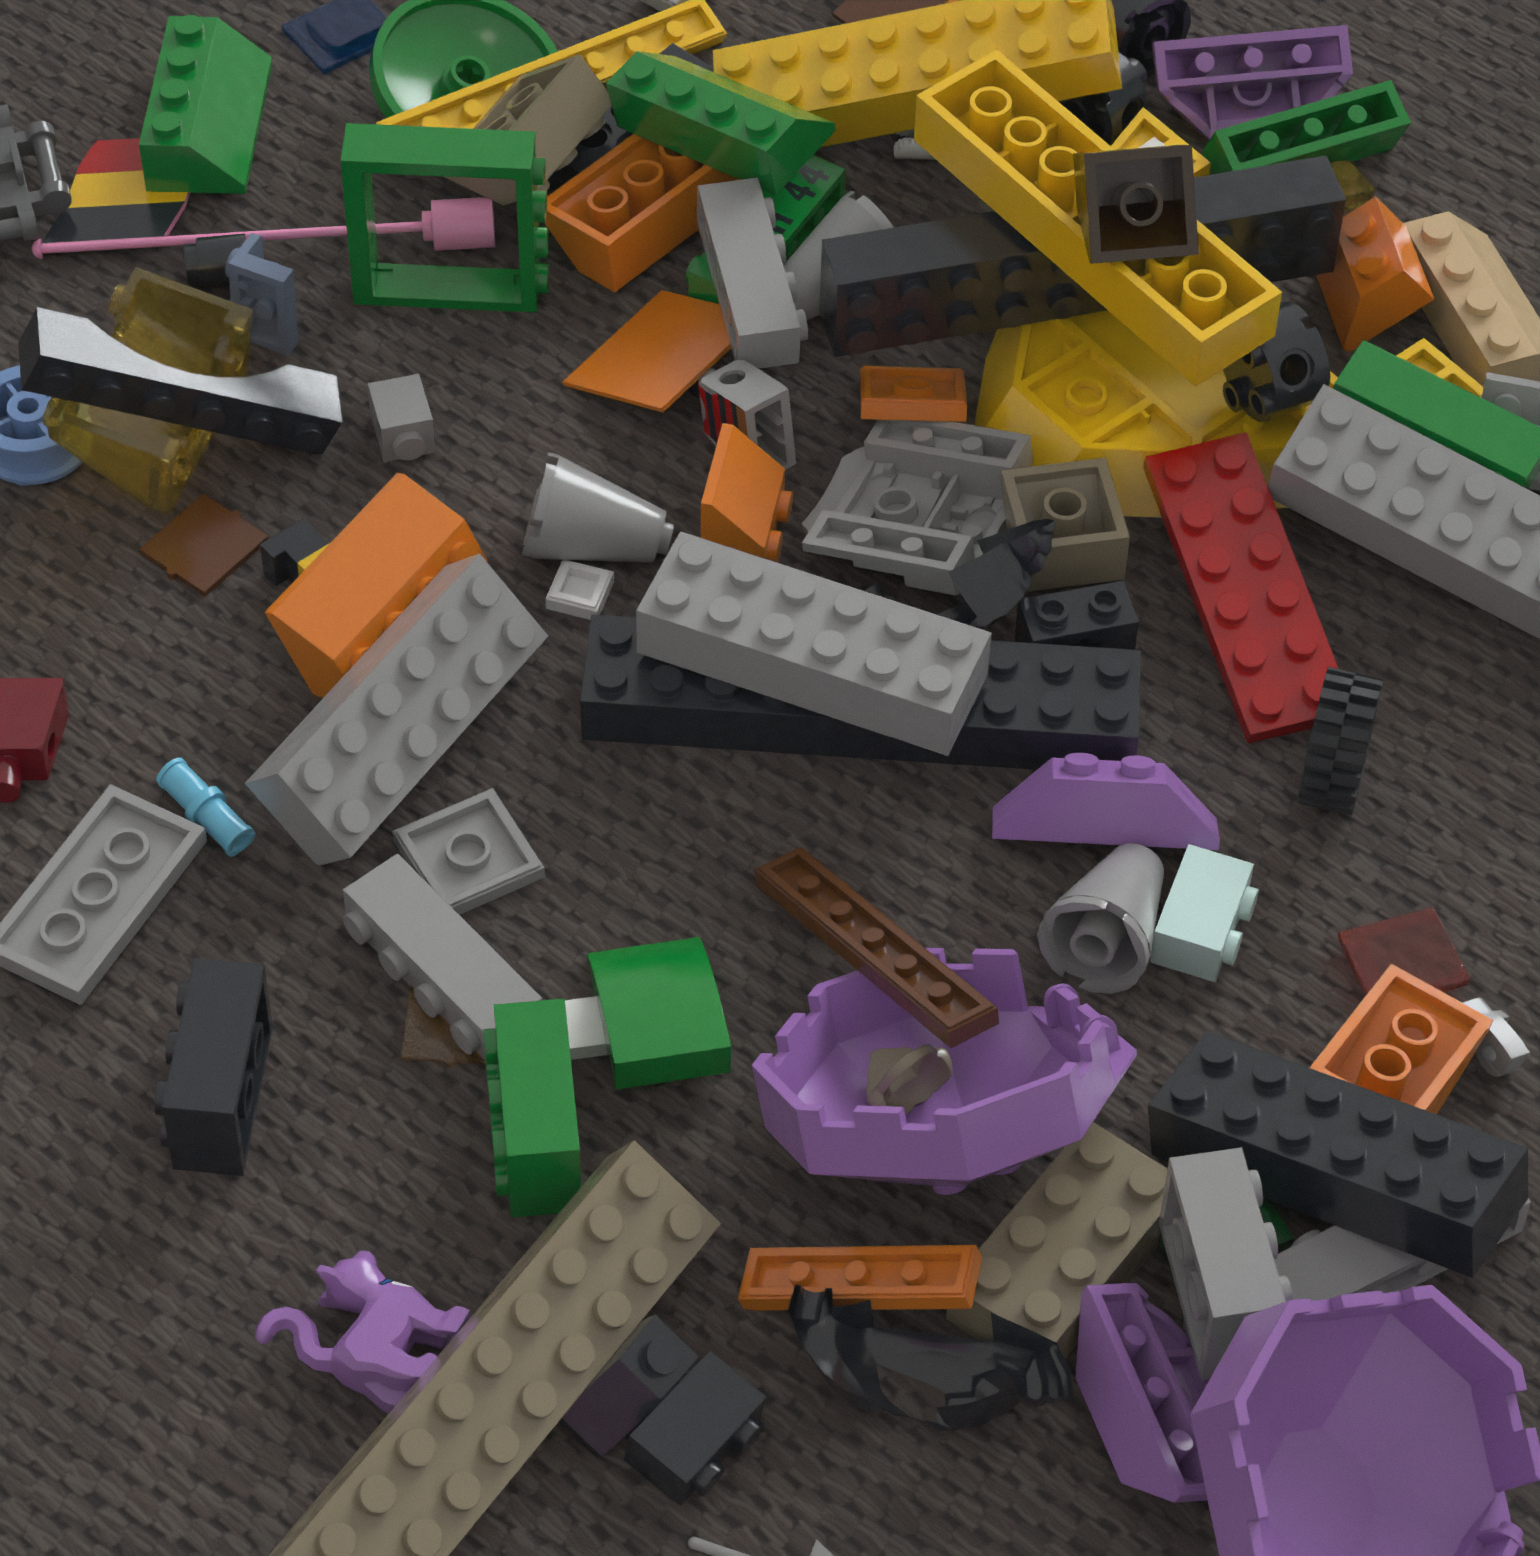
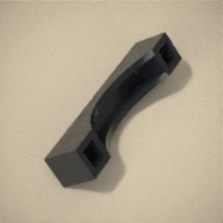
[18,307,342,455]

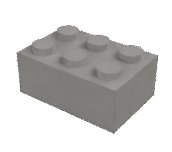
[1158,1147,1293,1380]

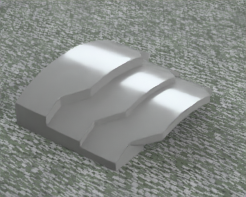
[801,420,1033,595]

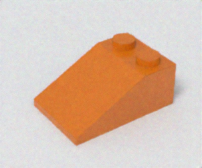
[1310,964,1493,1114]

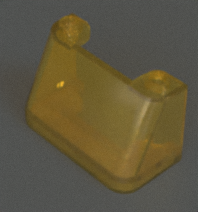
[43,267,253,515]

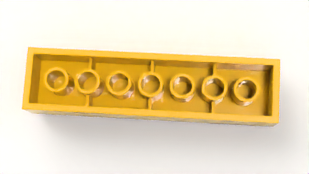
[713,0,1122,147]
[914,49,1282,386]

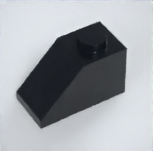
[559,1314,699,1458]

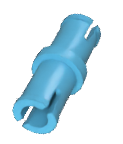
[156,758,255,857]

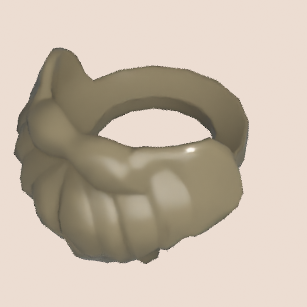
[865,1044,953,1116]

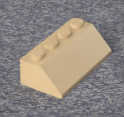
[1404,211,1540,387]

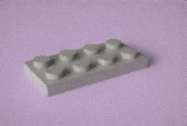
[0,784,207,1005]

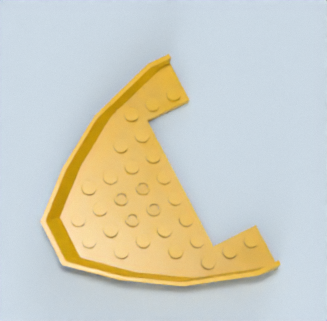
[974,107,1483,518]

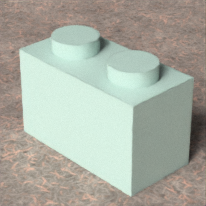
[1150,844,1259,982]

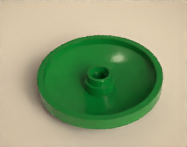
[369,0,558,118]

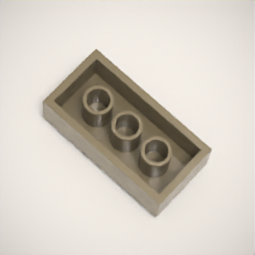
[946,1122,1168,1360]

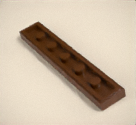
[754,847,999,1048]

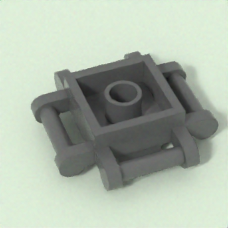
[0,104,72,242]

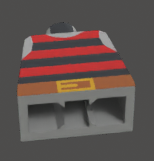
[692,359,796,470]

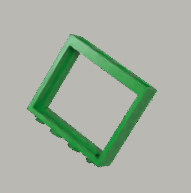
[341,123,550,312]

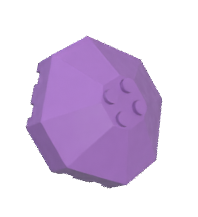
[752,948,1137,1195]
[1190,1285,1540,1556]

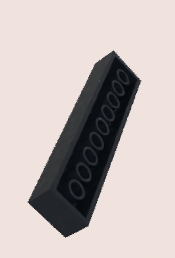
[819,156,1346,357]
[580,615,1141,770]

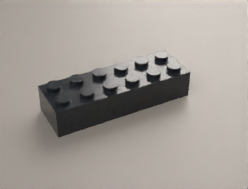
[1148,1031,1528,1278]

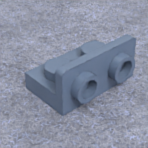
[225,233,298,356]

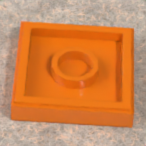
[860,366,967,422]

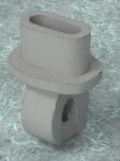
[1463,998,1530,1077]

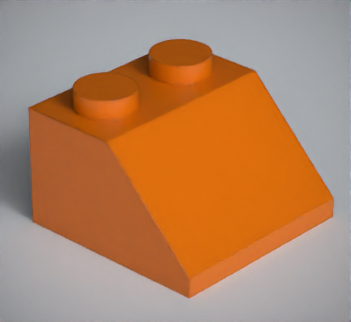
[1316,196,1434,352]
[701,423,793,563]

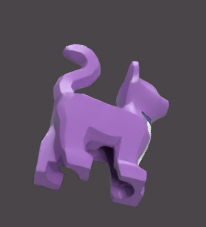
[255,1250,470,1414]

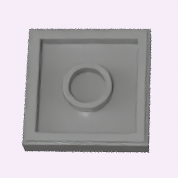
[392,788,545,915]

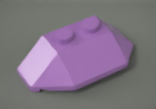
[1152,25,1353,141]
[992,753,1220,850]
[1076,1283,1210,1503]

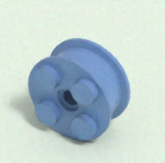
[0,365,92,486]

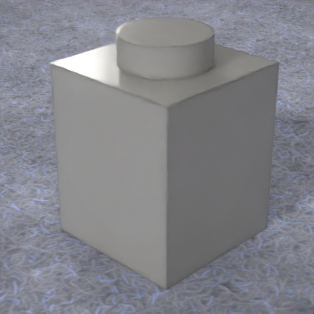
[368,374,435,462]

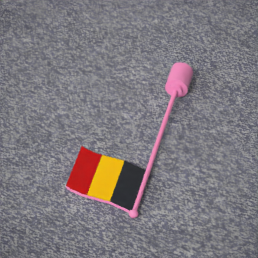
[32,138,496,259]

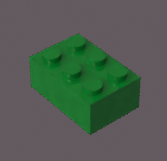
[483,999,581,1218]

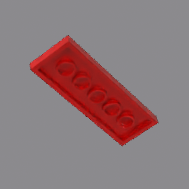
[1143,432,1339,743]

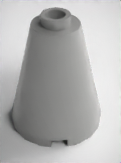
[783,191,894,320]
[521,452,674,563]
[1037,843,1164,994]

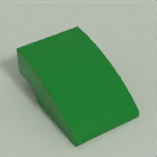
[587,937,731,1090]

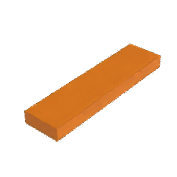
[738,1245,983,1311]

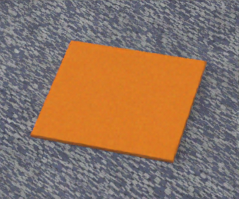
[562,290,731,413]

